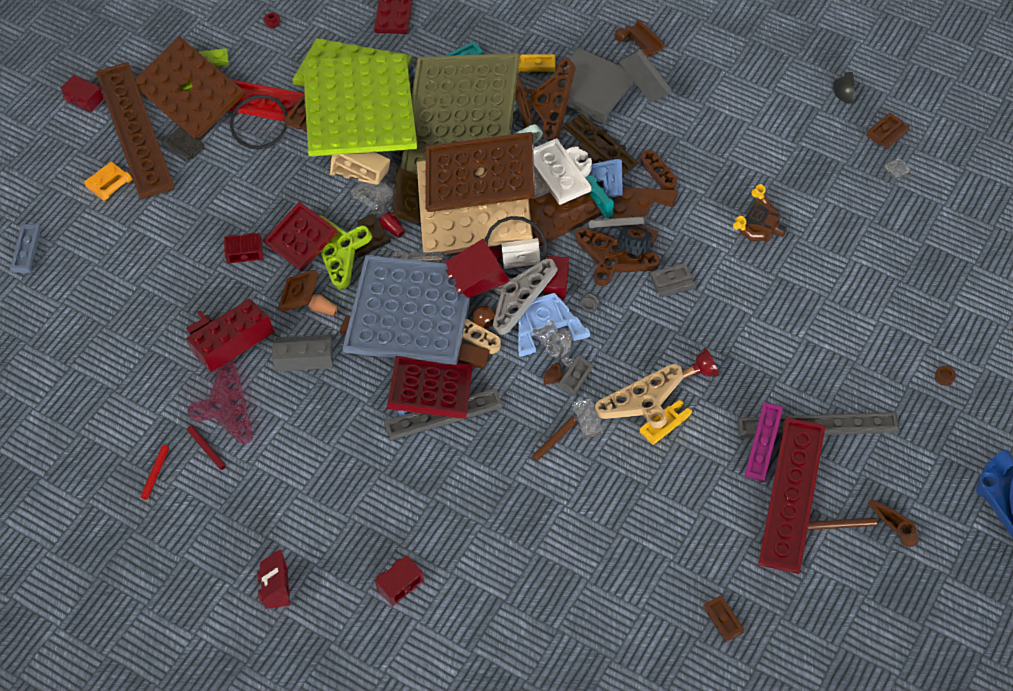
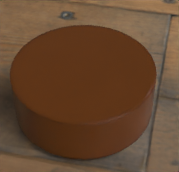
[935,366,956,386]

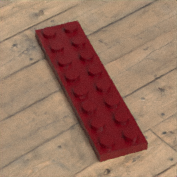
[758,417,826,574]

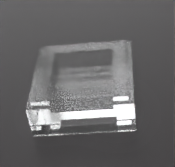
[884,157,911,180]

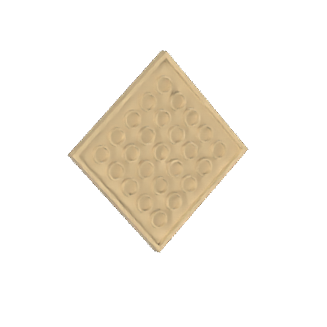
[417,160,533,259]

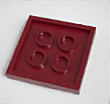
[263,201,338,272]

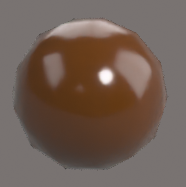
[472,305,495,329]

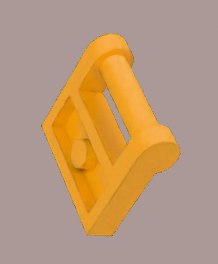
[84,161,132,201]

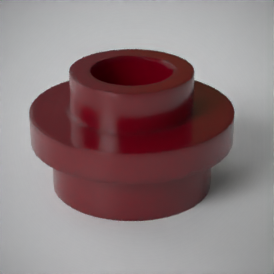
[264,13,280,28]

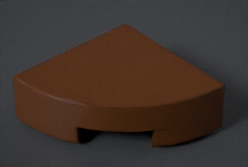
[544,362,563,385]

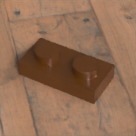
[703,595,744,642]

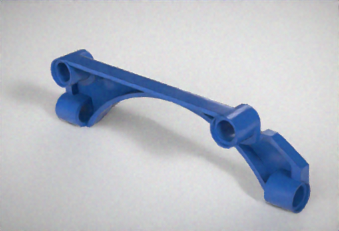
[976,450,1013,538]

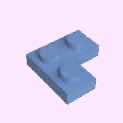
[590,159,623,198]

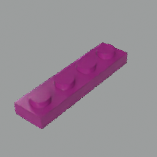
[744,402,783,482]

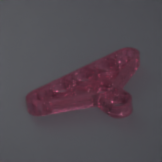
[188,361,253,444]

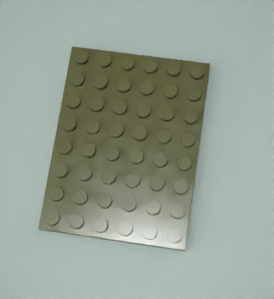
[401,53,520,175]

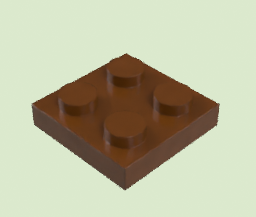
[278,269,319,312]

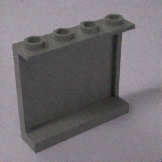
[546,47,637,126]

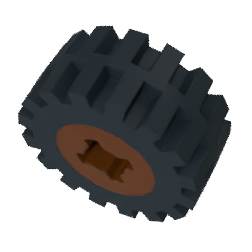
[617,225,652,255]

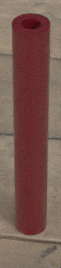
[187,425,226,470]

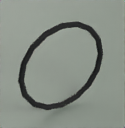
[230,95,288,149]
[485,216,547,278]

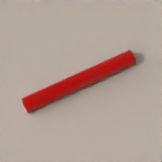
[140,445,169,500]

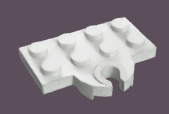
[534,138,592,205]

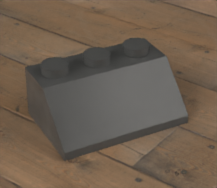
[272,334,333,371]

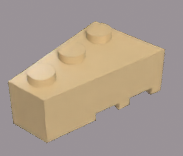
[330,152,390,185]

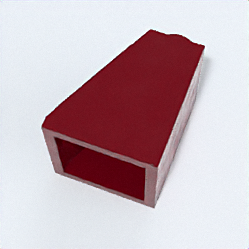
[445,239,510,298]

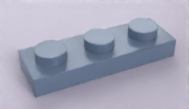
[10,224,41,273]

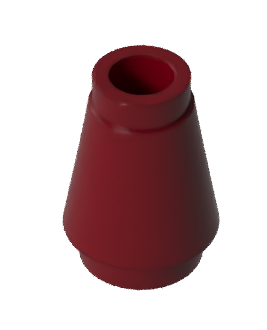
[379,211,405,238]

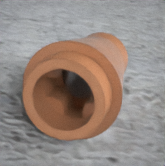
[309,294,338,316]

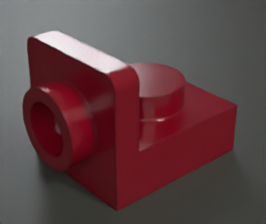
[186,310,212,336]

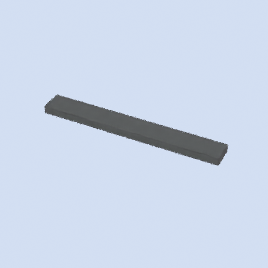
[737,412,899,438]

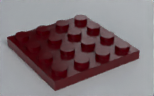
[387,356,473,419]

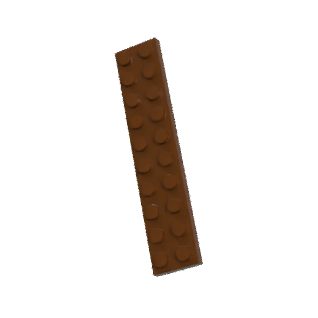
[95,62,175,199]

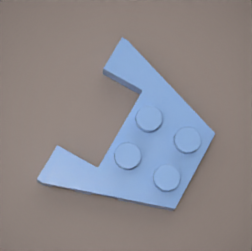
[518,293,590,357]

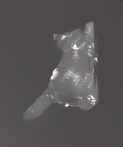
[532,320,572,367]

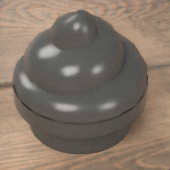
[581,292,600,311]

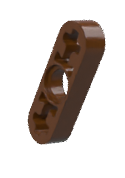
[641,150,677,190]

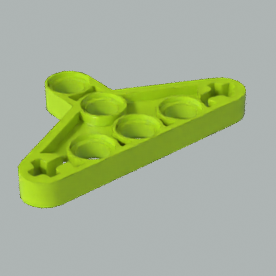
[319,215,372,290]

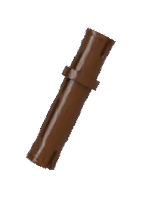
[515,77,534,129]

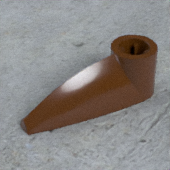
[867,499,919,547]

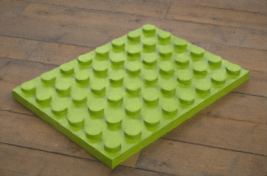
[303,53,417,156]

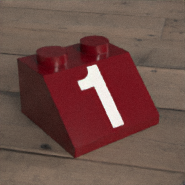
[257,550,291,609]

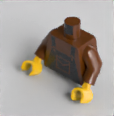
[733,184,787,242]

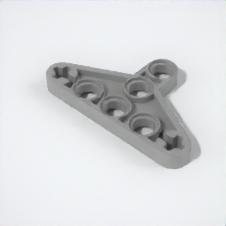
[492,259,557,334]

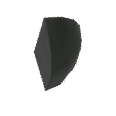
[833,72,855,104]

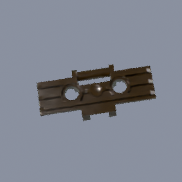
[563,113,639,176]

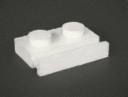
[501,238,540,269]

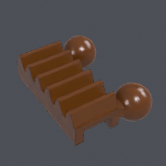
[614,19,664,58]

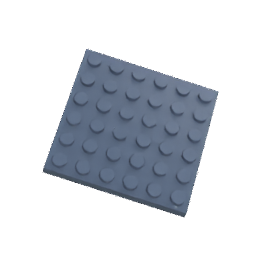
[343,255,470,365]

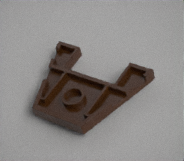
[609,187,678,247]

